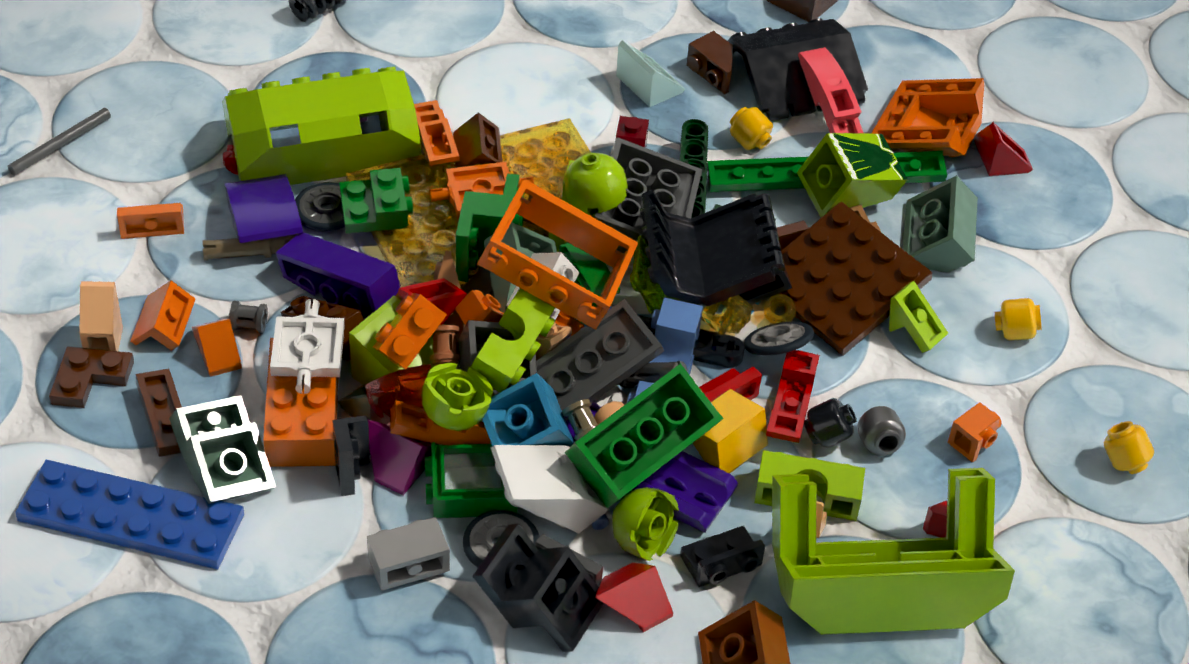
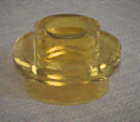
[764,294,796,324]

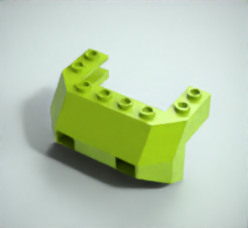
[222,67,421,185]
[772,468,1015,635]

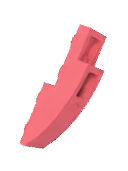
[798,47,863,133]

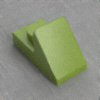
[889,281,948,353]

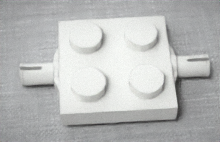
[270,299,345,394]

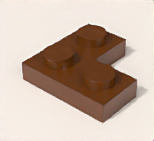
[49,346,134,408]

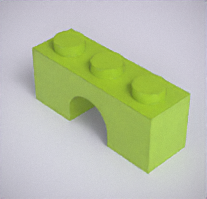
[470,288,556,393]
[754,450,865,521]

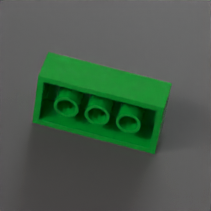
[564,363,723,509]

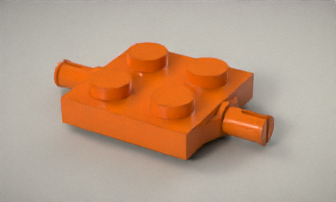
[429,161,534,220]

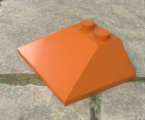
[871,78,984,157]

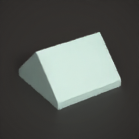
[616,40,685,107]

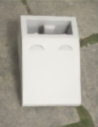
[491,445,610,534]

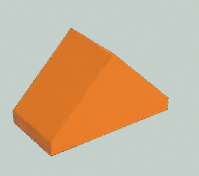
[192,319,242,377]

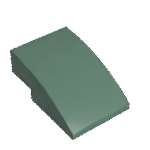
[169,396,276,504]

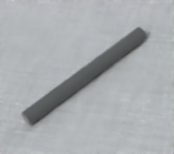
[7,108,111,176]

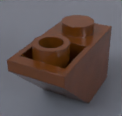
[686,31,733,94]

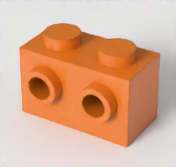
[373,293,447,370]

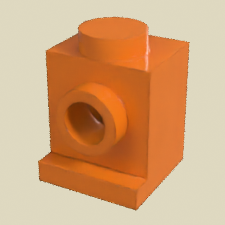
[455,290,504,325]
[947,402,1002,463]

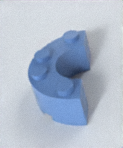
[627,298,703,403]

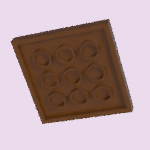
[772,201,932,356]

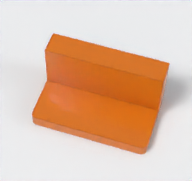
[117,203,184,239]
[130,280,195,351]

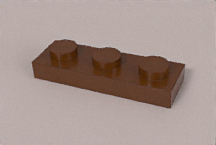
[136,369,182,457]

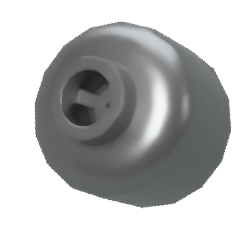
[857,406,906,456]

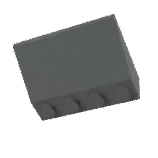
[591,137,702,254]

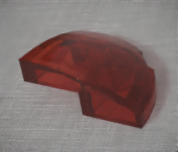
[365,364,432,418]

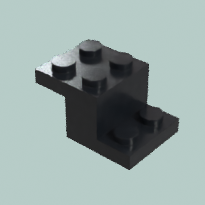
[472,524,604,652]

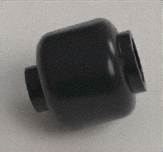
[804,398,857,448]

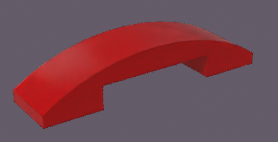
[766,350,820,443]

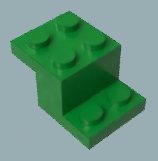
[456,173,525,282]

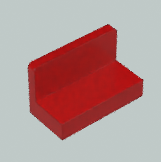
[699,366,762,402]

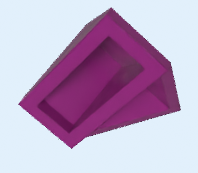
[368,419,438,496]

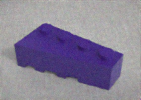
[276,232,400,320]

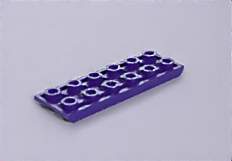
[566,407,738,533]

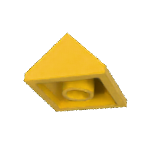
[693,389,768,473]

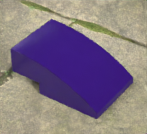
[225,174,303,243]

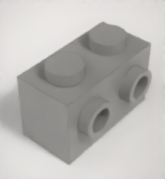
[367,517,450,591]

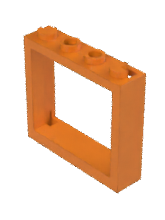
[477,179,638,330]

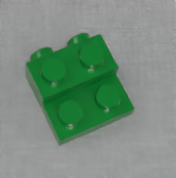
[339,168,413,234]

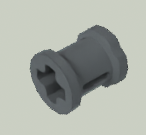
[229,300,268,333]

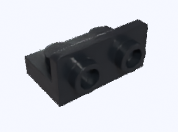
[332,415,370,496]
[680,525,765,587]

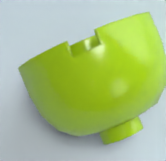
[564,153,628,213]
[421,363,493,431]
[612,487,679,561]

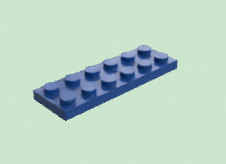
[15,459,244,570]

